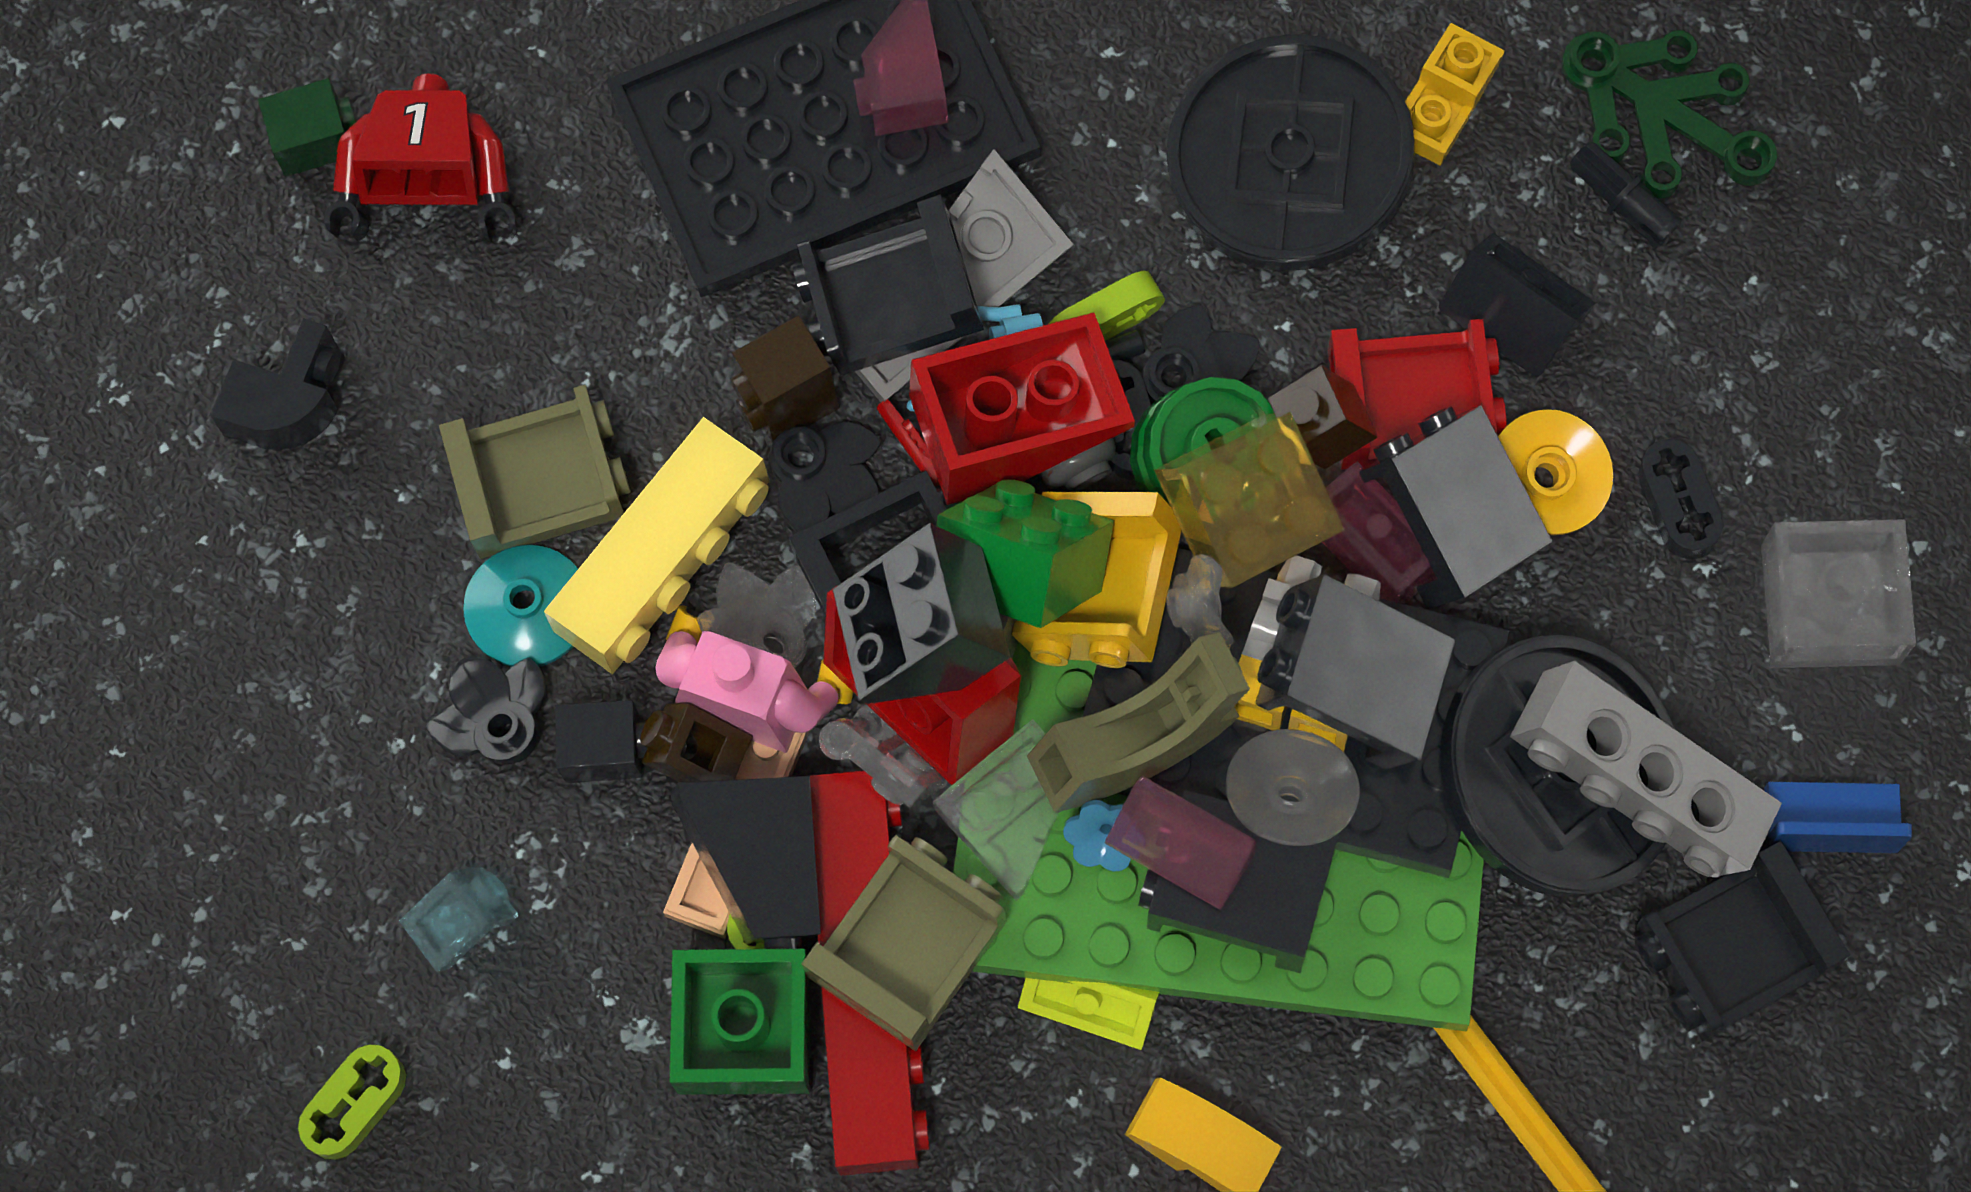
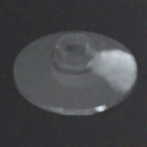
[1226,729,1360,846]

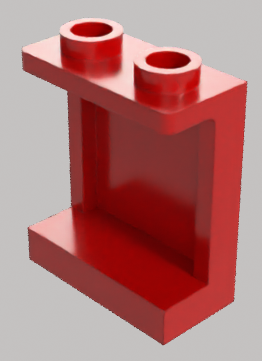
[1328,319,1507,470]

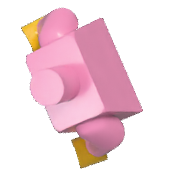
[655,605,854,753]

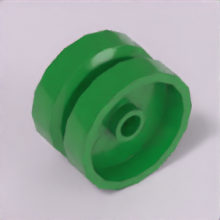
[1130,377,1287,524]

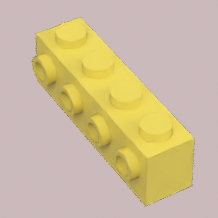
[544,417,769,675]

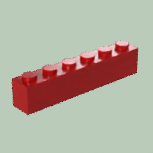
[810,769,930,1176]

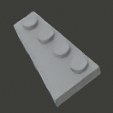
[855,149,1074,402]

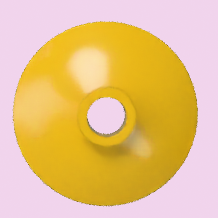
[1498,410,1613,535]

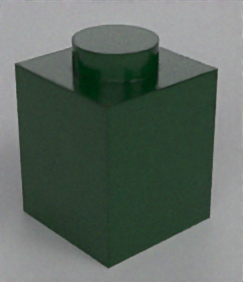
[258,78,358,177]

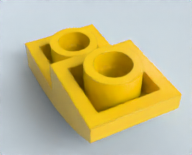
[1405,23,1505,166]
[1125,1078,1282,1192]

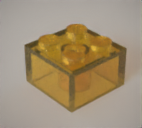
[1154,412,1344,588]

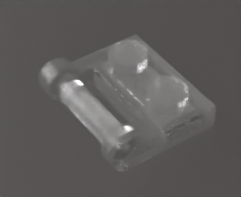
[819,704,949,808]

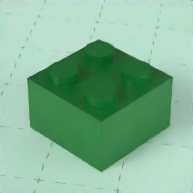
[936,480,1114,628]
[670,949,811,1095]

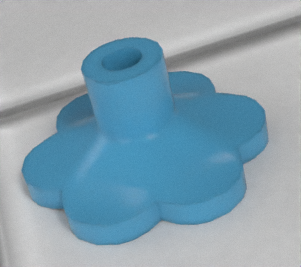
[1063,800,1147,872]

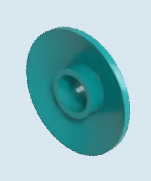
[463,545,578,667]

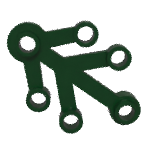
[1562,30,1777,199]

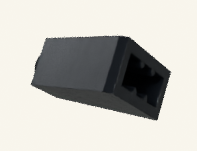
[671,776,821,949]

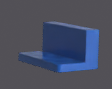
[1764,782,1912,853]

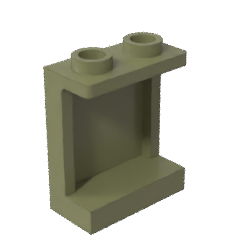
[439,384,631,559]
[801,835,1007,1051]

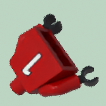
[324,73,517,242]

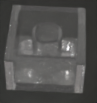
[1761,519,1916,668]

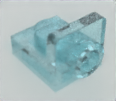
[399,867,518,972]

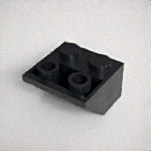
[833,523,1010,704]

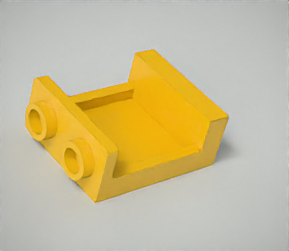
[1012,492,1184,668]

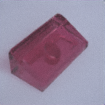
[1105,776,1257,910]

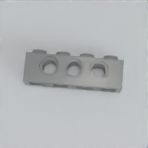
[1510,661,1782,878]

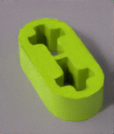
[1049,271,1166,341]
[298,1045,406,1160]

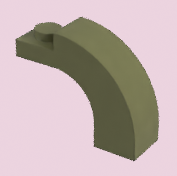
[1027,632,1250,813]

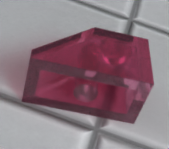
[853,0,949,136]

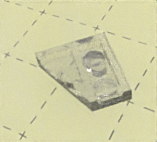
[933,719,1059,901]

